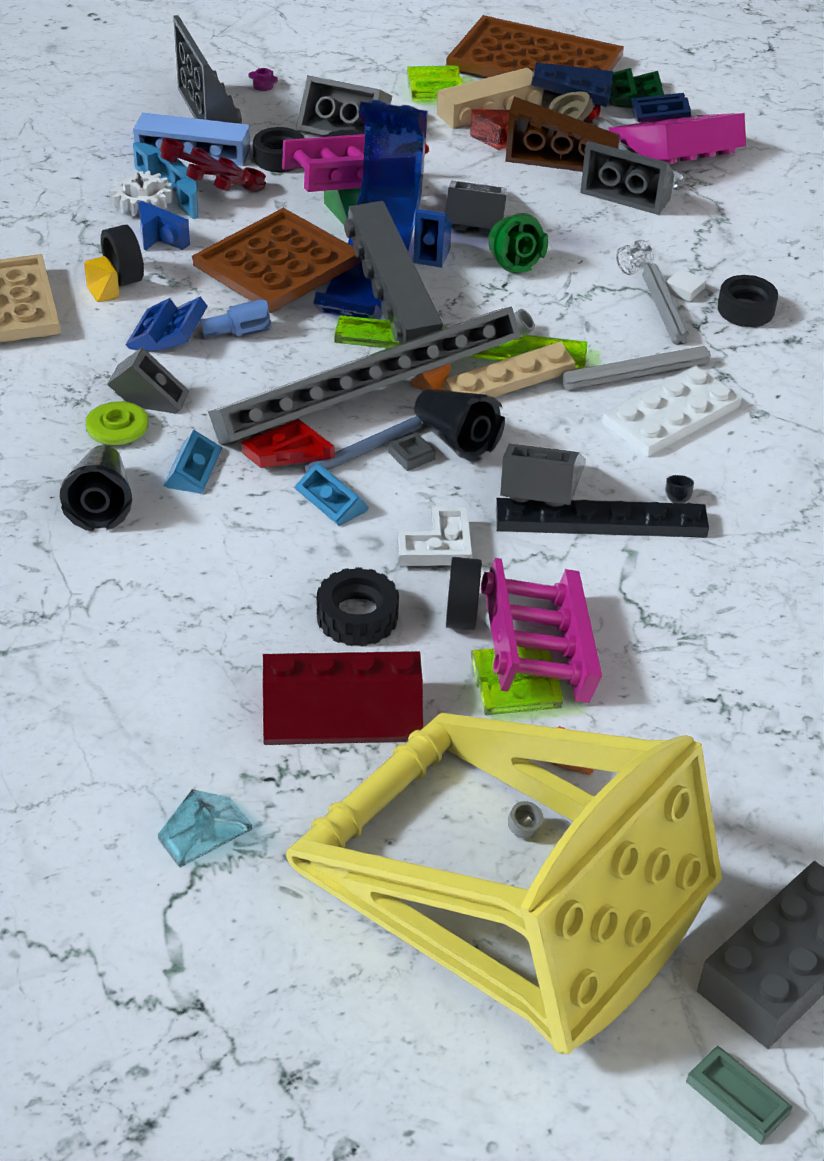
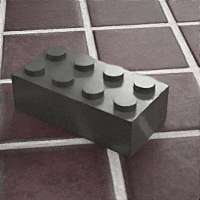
[697,861,824,1049]

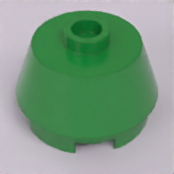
[488,213,548,273]

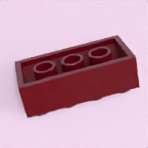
[263,651,423,745]

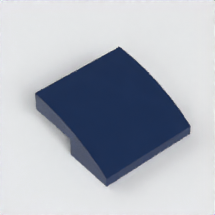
[631,93,691,122]

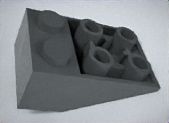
[500,443,586,506]

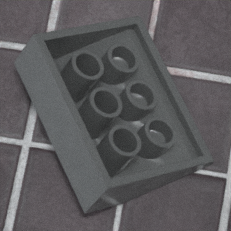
[173,15,242,124]

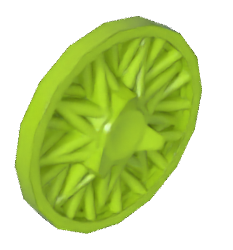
[86,401,149,445]

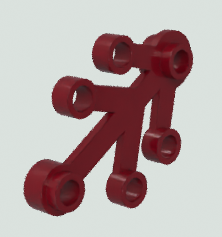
[159,137,266,192]

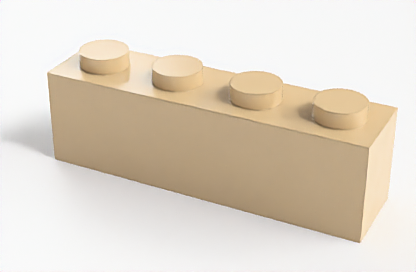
[437,67,544,129]

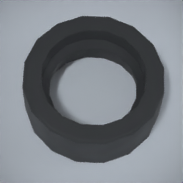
[253,127,304,173]
[100,225,144,286]
[718,275,778,327]
[446,557,482,630]

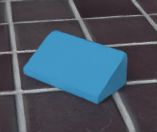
[163,430,222,494]
[294,462,369,526]

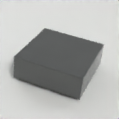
[388,432,436,471]

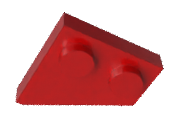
[241,419,335,468]

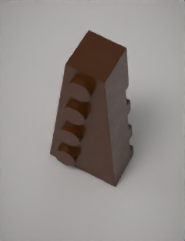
[505,96,620,172]

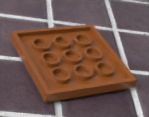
[192,207,362,313]

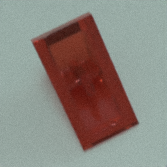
[470,109,510,150]

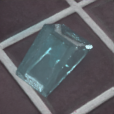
[158,789,252,868]

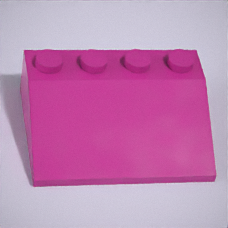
[609,113,746,164]

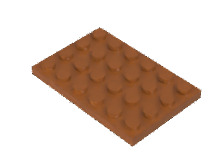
[446,15,624,95]

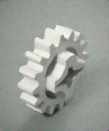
[109,171,173,216]

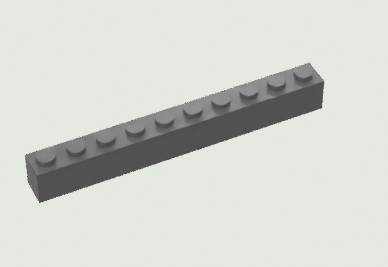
[208,306,521,444]

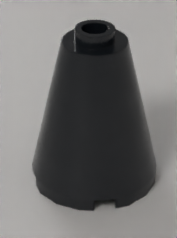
[414,389,505,461]
[59,445,132,531]

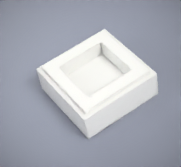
[665,269,707,302]

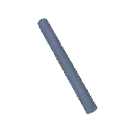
[305,416,422,473]

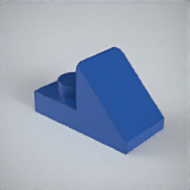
[138,201,190,250]

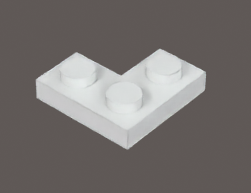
[397,506,472,566]

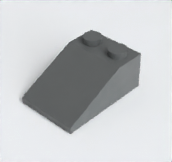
[445,180,507,234]

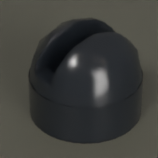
[665,475,694,503]

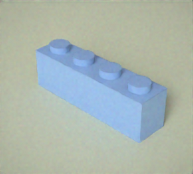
[133,112,250,166]

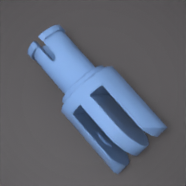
[200,299,271,339]

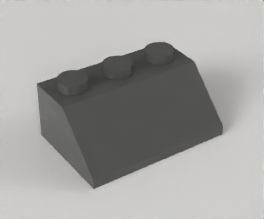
[296,75,393,135]
[580,141,674,215]

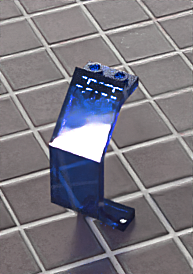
[313,100,428,323]

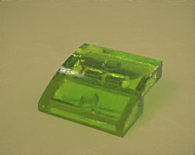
[407,66,463,101]
[471,646,564,715]

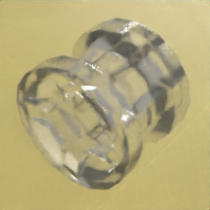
[616,239,654,275]

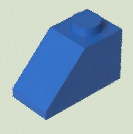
[413,209,452,268]

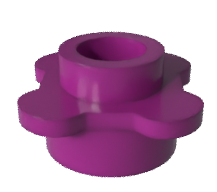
[248,68,278,91]

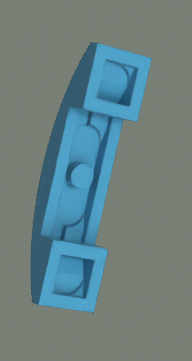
[133,142,198,219]

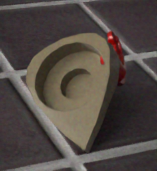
[549,91,601,123]

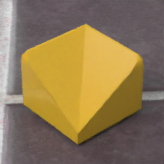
[84,256,119,302]

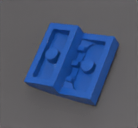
[125,296,208,351]

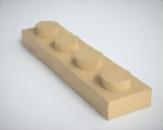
[445,342,575,397]

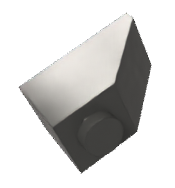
[107,347,190,414]

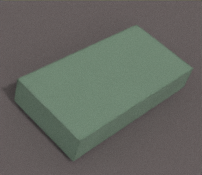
[686,1045,793,1145]

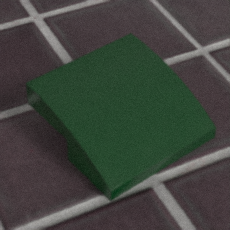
[610,68,664,108]

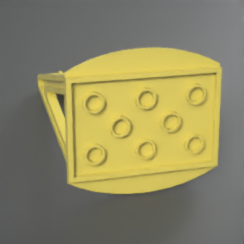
[286,713,722,1055]

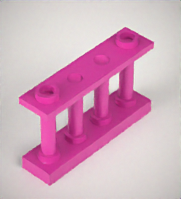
[282,132,417,192]
[481,558,602,703]

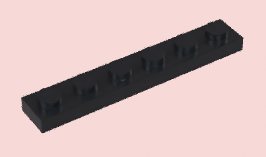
[496,498,709,538]

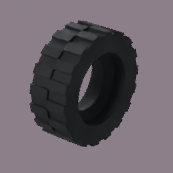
[316,567,399,646]

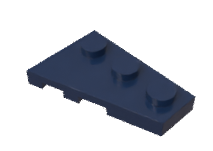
[531,62,613,107]

